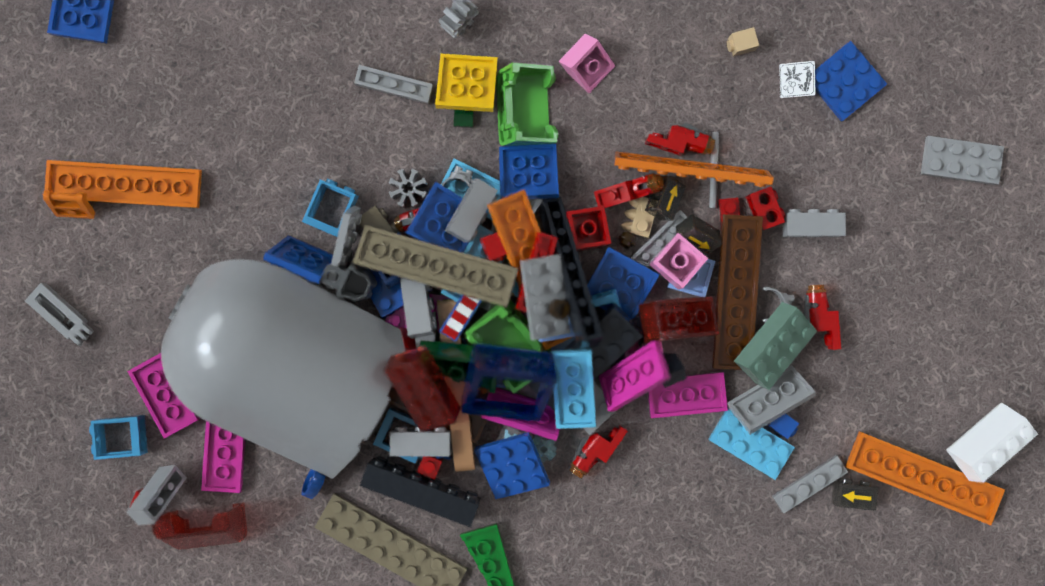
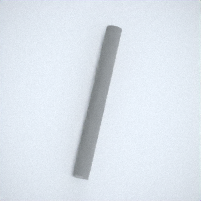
[709,132,719,208]

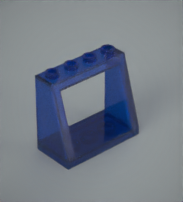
[461,343,558,421]

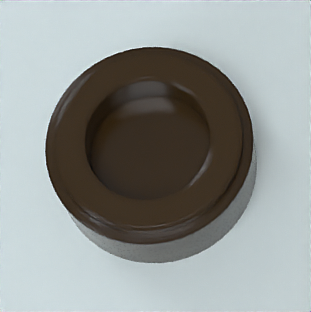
[549,299,570,319]

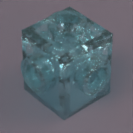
[532,435,557,463]

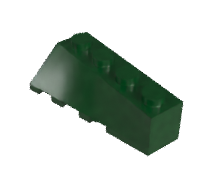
[417,340,499,393]

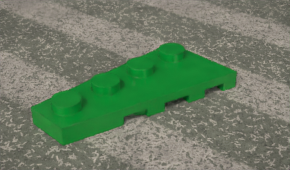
[460,523,514,586]

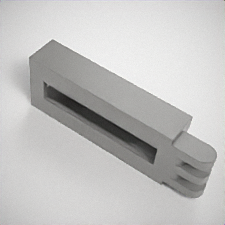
[25,283,94,346]

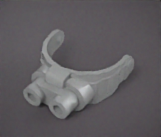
[441,166,474,187]
[762,287,795,322]

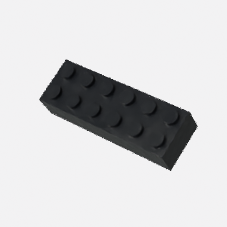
[529,303,642,411]
[359,457,480,528]

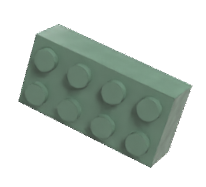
[734,302,817,390]

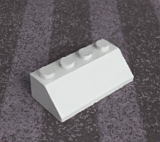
[946,403,1038,483]

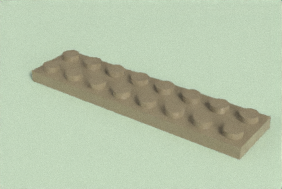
[353,225,518,308]
[315,493,467,586]

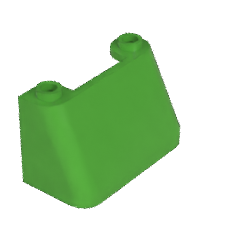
[496,62,558,146]
[465,299,552,393]

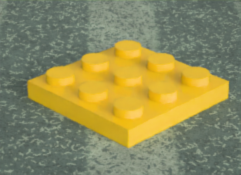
[435,54,498,112]

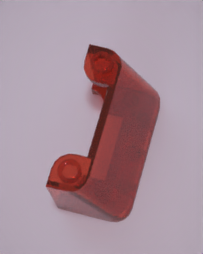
[151,502,247,550]

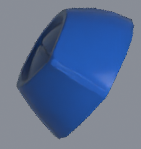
[301,469,326,499]

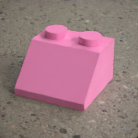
[559,34,615,93]
[649,233,708,290]

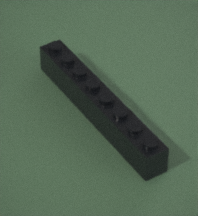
[539,197,603,350]

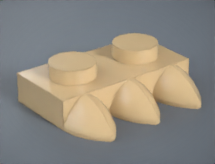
[621,197,659,238]

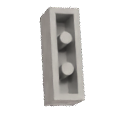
[445,178,498,243]
[783,209,846,237]
[400,278,437,339]
[390,426,451,456]
[126,465,187,525]

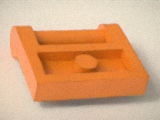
[43,190,96,219]

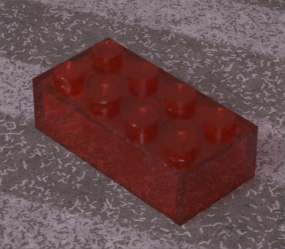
[639,296,719,344]
[384,346,461,432]

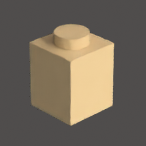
[727,27,759,57]

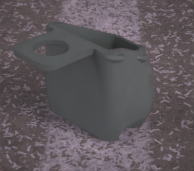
[321,263,377,301]

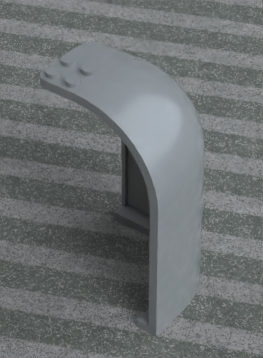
[161,260,406,479]

